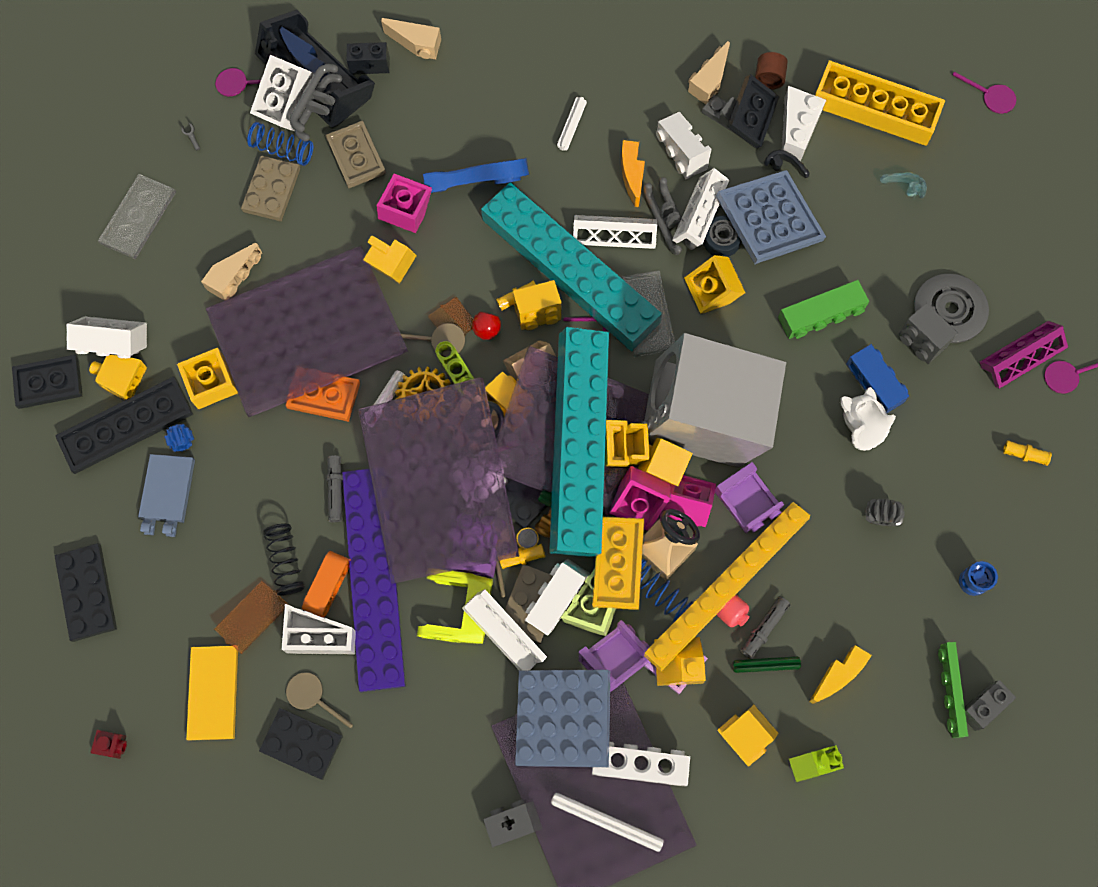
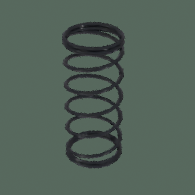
[263,523,305,596]

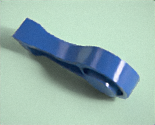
[423,158,529,193]

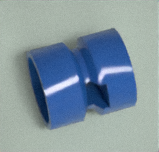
[959,561,998,596]

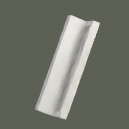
[672,168,729,247]
[573,215,657,249]
[462,590,547,671]

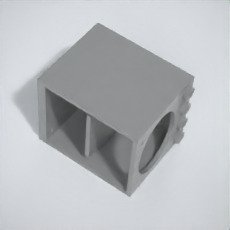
[641,333,786,467]

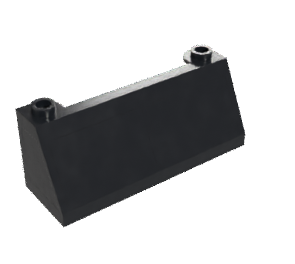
[255,10,375,128]

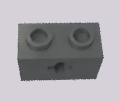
[965,680,1016,731]
[483,799,543,848]

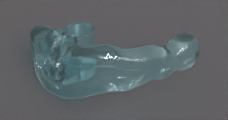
[880,172,927,198]

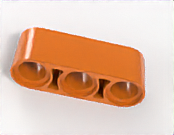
[302,551,351,618]

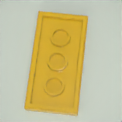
[592,517,644,610]
[186,646,238,741]

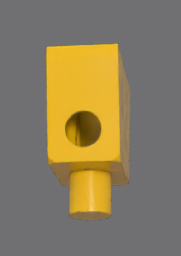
[89,355,147,400]

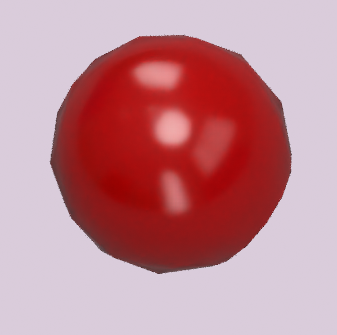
[472,311,501,340]

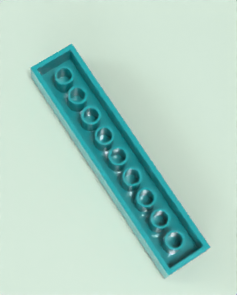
[481,182,662,352]
[549,327,609,557]

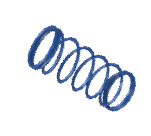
[247,122,313,166]
[640,559,694,623]

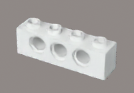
[592,742,690,787]

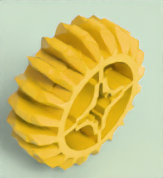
[395,366,454,424]

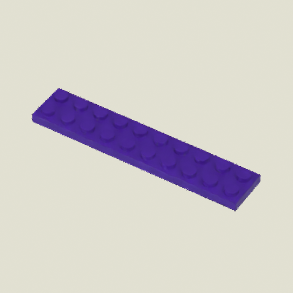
[342,467,406,692]

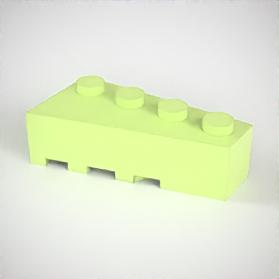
[561,569,616,637]

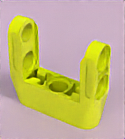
[417,568,493,644]

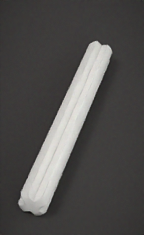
[551,793,664,851]

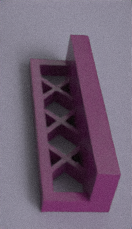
[980,321,1068,389]

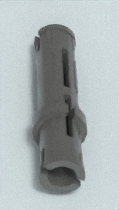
[326,455,343,522]
[740,596,791,659]

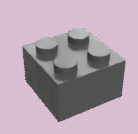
[898,303,958,364]

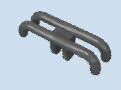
[290,64,342,141]
[644,177,696,255]

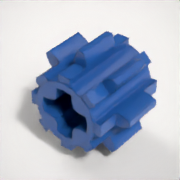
[164,424,194,452]

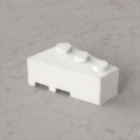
[782,86,826,161]
[656,112,712,180]
[525,559,590,636]
[282,604,356,654]

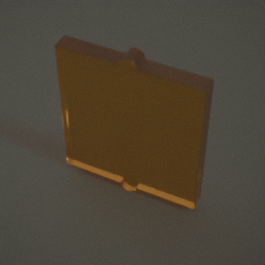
[428,297,473,336]

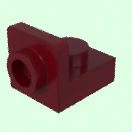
[91,730,127,759]

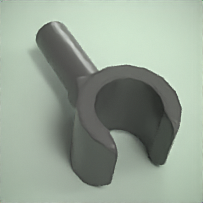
[181,123,200,151]

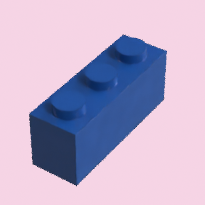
[846,344,909,414]

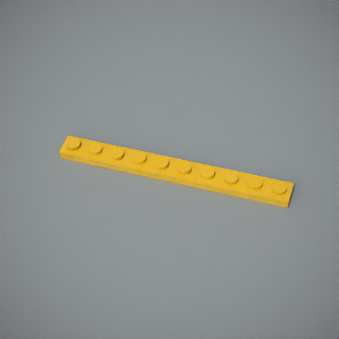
[644,502,810,671]

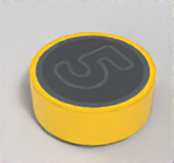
[516,528,539,549]

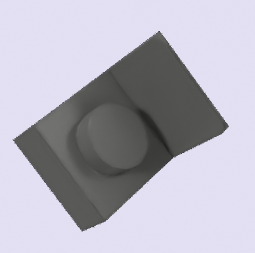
[702,95,736,133]

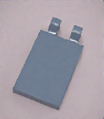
[138,454,195,537]

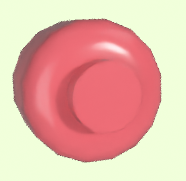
[717,594,750,627]

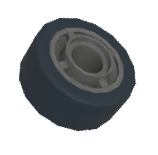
[703,215,742,257]

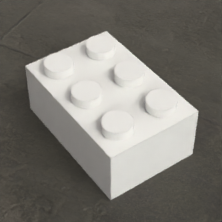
[250,55,314,131]
[67,316,147,358]

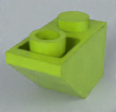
[789,745,844,782]

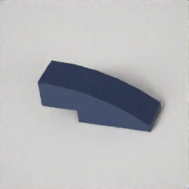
[280,27,329,84]

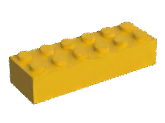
[815,60,945,146]

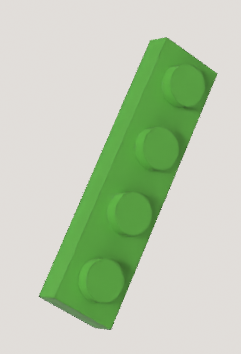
[938,642,968,738]

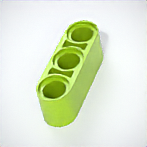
[435,341,478,399]

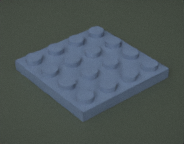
[716,170,826,264]
[515,670,610,768]

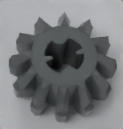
[865,499,905,527]

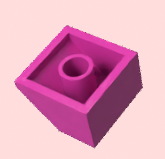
[377,174,432,233]
[609,466,671,531]
[664,475,716,527]

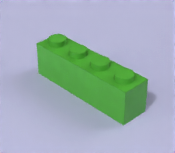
[778,280,869,339]

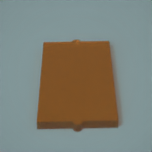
[214,581,289,654]

